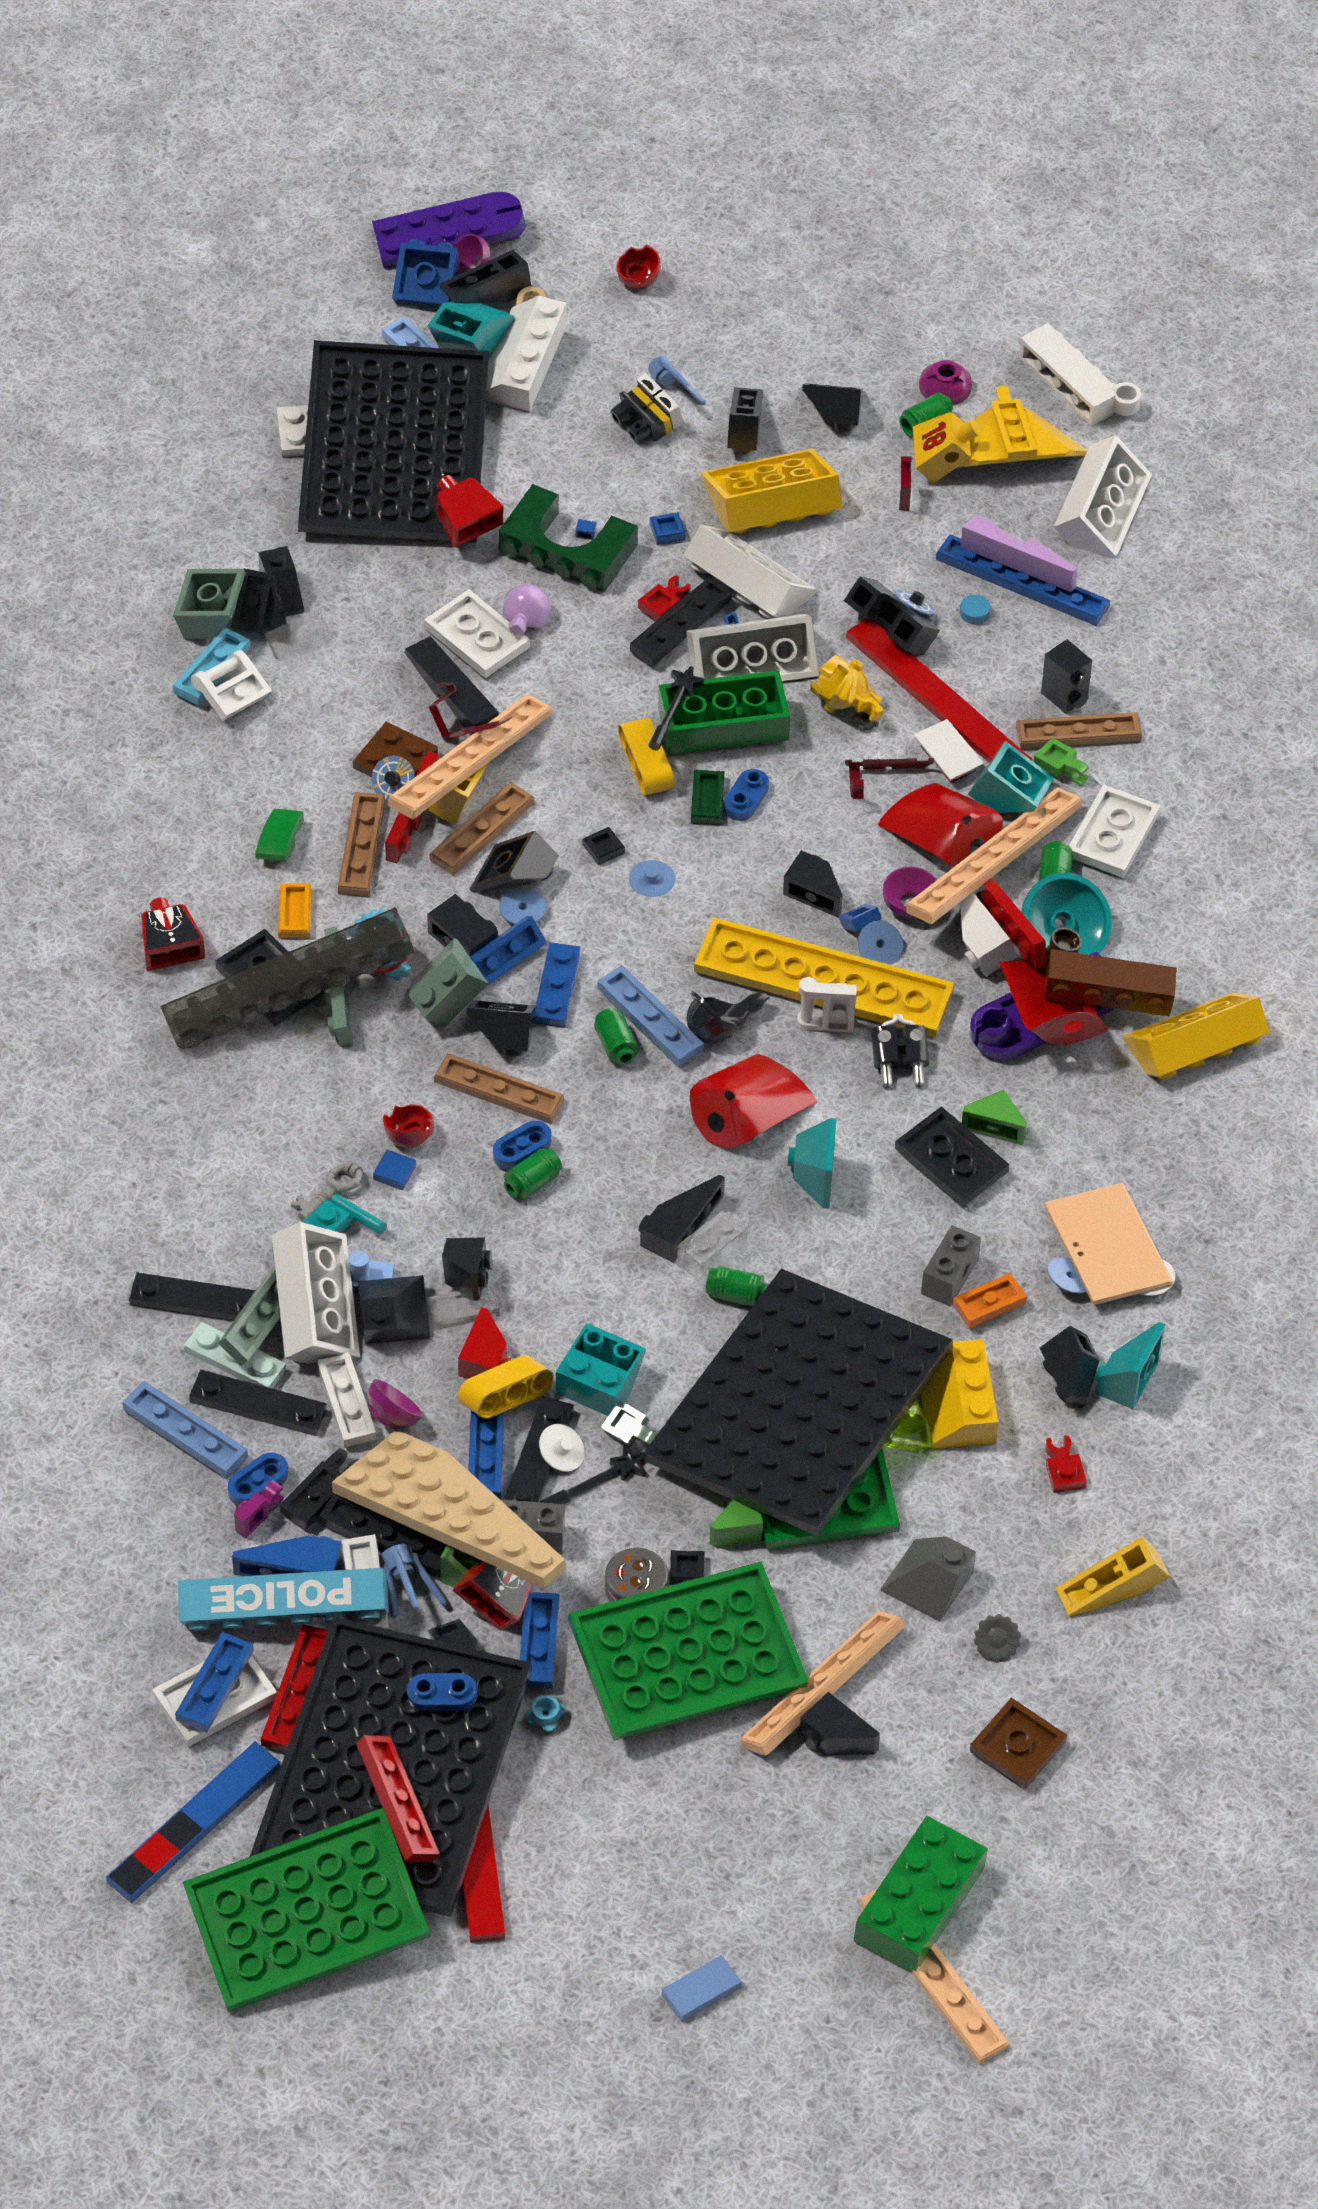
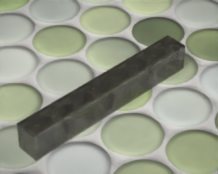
[160,907,415,1051]

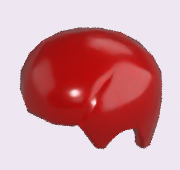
[616,244,661,289]
[383,1104,434,1149]

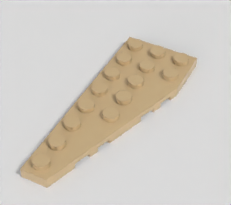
[332,1429,566,1589]

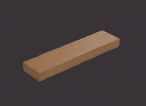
[1016,712,1142,750]
[429,782,535,876]
[338,792,385,897]
[434,1053,564,1124]

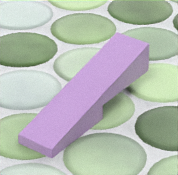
[961,514,1078,592]

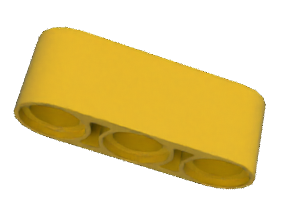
[618,717,675,796]
[458,1355,554,1419]

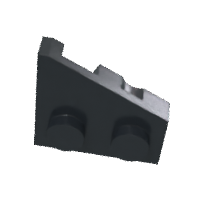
[232,568,291,640]

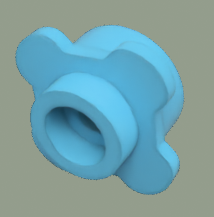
[525,1695,566,1732]

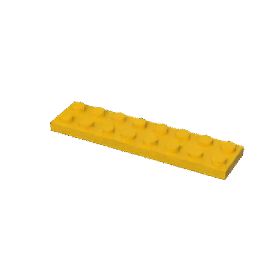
[694,917,955,1038]

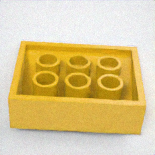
[700,448,842,534]

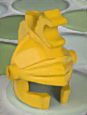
[810,654,885,722]

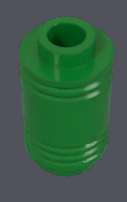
[899,392,953,437]
[1038,841,1073,882]
[594,1008,639,1065]
[504,1148,562,1200]
[705,1266,769,1307]

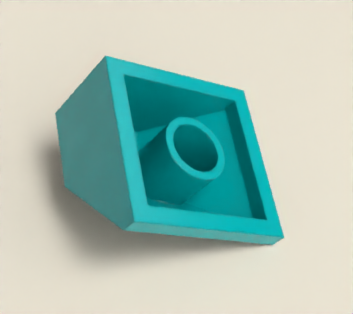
[968,741,1054,813]
[787,1118,837,1208]
[1094,1322,1166,1409]

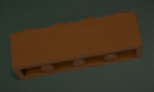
[1044,949,1177,1017]

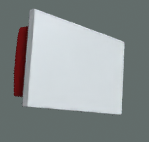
[914,719,984,782]

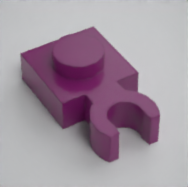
[234,1480,284,1539]

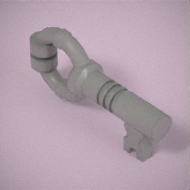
[291,1161,363,1222]

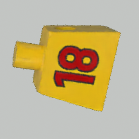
[913,413,981,483]

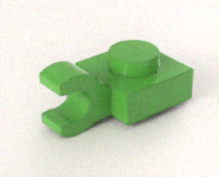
[1034,738,1089,786]

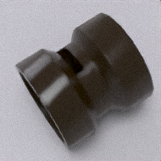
[1046,927,1082,964]

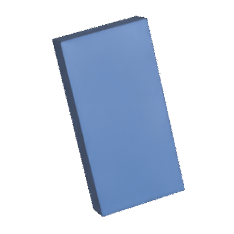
[662,1955,741,2022]

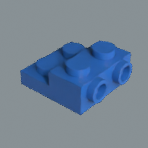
[392,239,461,306]

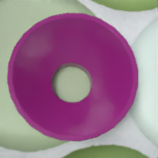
[454,234,492,275]
[919,360,972,405]
[882,867,937,917]
[368,1379,423,1430]

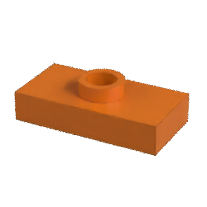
[953,1273,1027,1329]

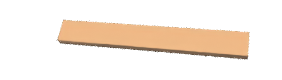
[387,694,552,819]
[906,787,1082,924]

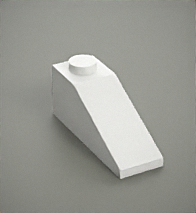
[960,892,1018,977]

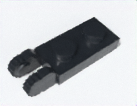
[279,1448,359,1530]

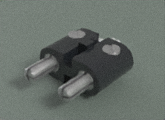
[871,1014,929,1087]

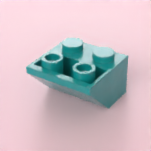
[427,301,515,355]
[555,1323,646,1416]

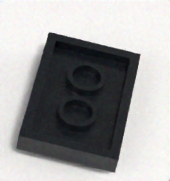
[215,929,325,1026]
[895,1106,1010,1207]

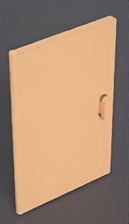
[1045,1183,1174,1305]

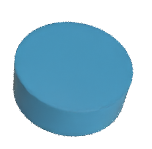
[960,595,990,624]

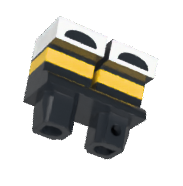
[610,373,683,443]

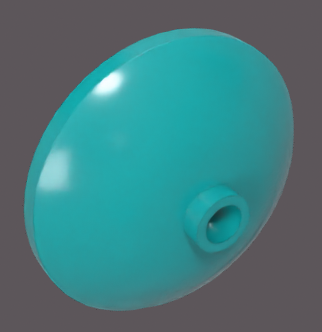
[1021,873,1112,955]

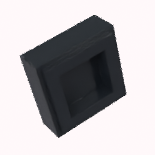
[582,827,625,866]
[670,1550,705,1585]

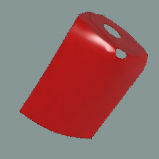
[878,783,1003,867]
[999,961,1107,1046]
[689,1054,817,1148]

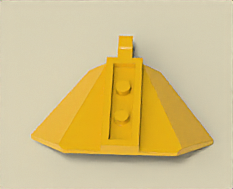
[957,386,1088,468]

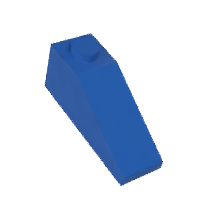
[232,1535,343,1576]

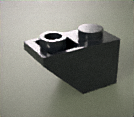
[442,1237,493,1301]
[1039,1326,1100,1409]

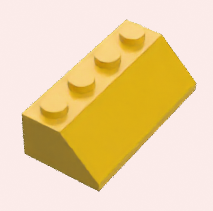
[1122,992,1270,1079]

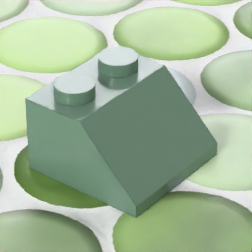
[173,569,246,639]
[409,938,489,1027]

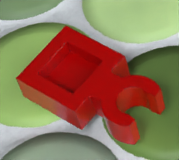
[638,575,691,621]
[1045,1435,1087,1493]

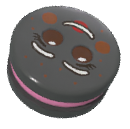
[605,1548,668,1602]

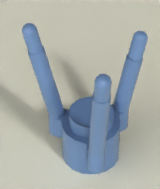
[648,356,706,404]
[381,1544,447,1617]

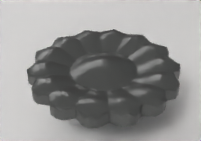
[974,1614,1021,1662]

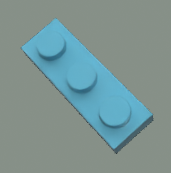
[173,628,250,706]

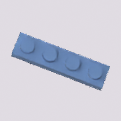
[597,965,704,1067]
[122,1381,248,1479]

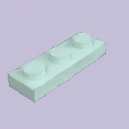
[184,1322,286,1389]

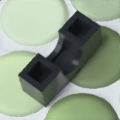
[844,576,940,655]

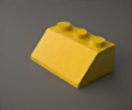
[920,1339,998,1449]

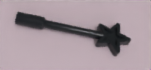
[648,666,704,751]
[540,1445,645,1504]

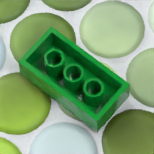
[658,670,791,755]
[854,1815,988,1973]

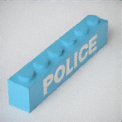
[178,1568,389,1631]

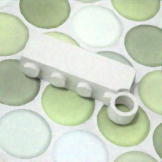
[1019,323,1141,426]

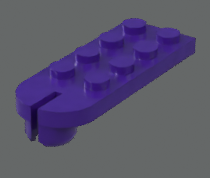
[372,192,526,269]
[970,951,1115,1060]

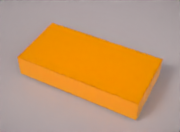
[278,883,312,939]

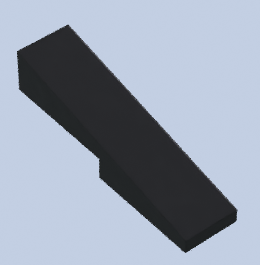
[404,636,499,736]

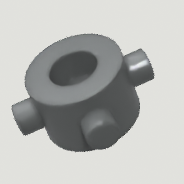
[854,711,879,731]

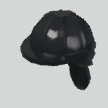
[686,991,770,1044]

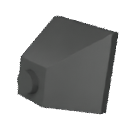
[881,1536,976,1622]

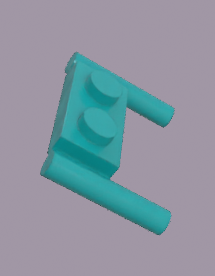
[273,1194,387,1257]

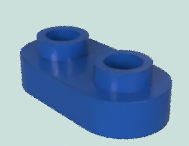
[724,769,769,821]
[493,1121,552,1170]
[228,1453,288,1506]
[407,1673,478,1711]

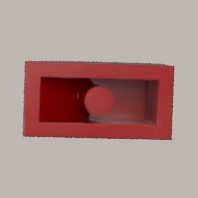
[458,1307,511,1379]

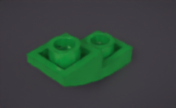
[255,808,304,863]

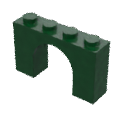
[499,484,638,592]

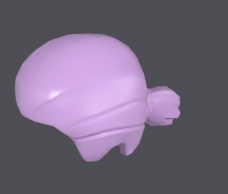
[503,584,551,636]

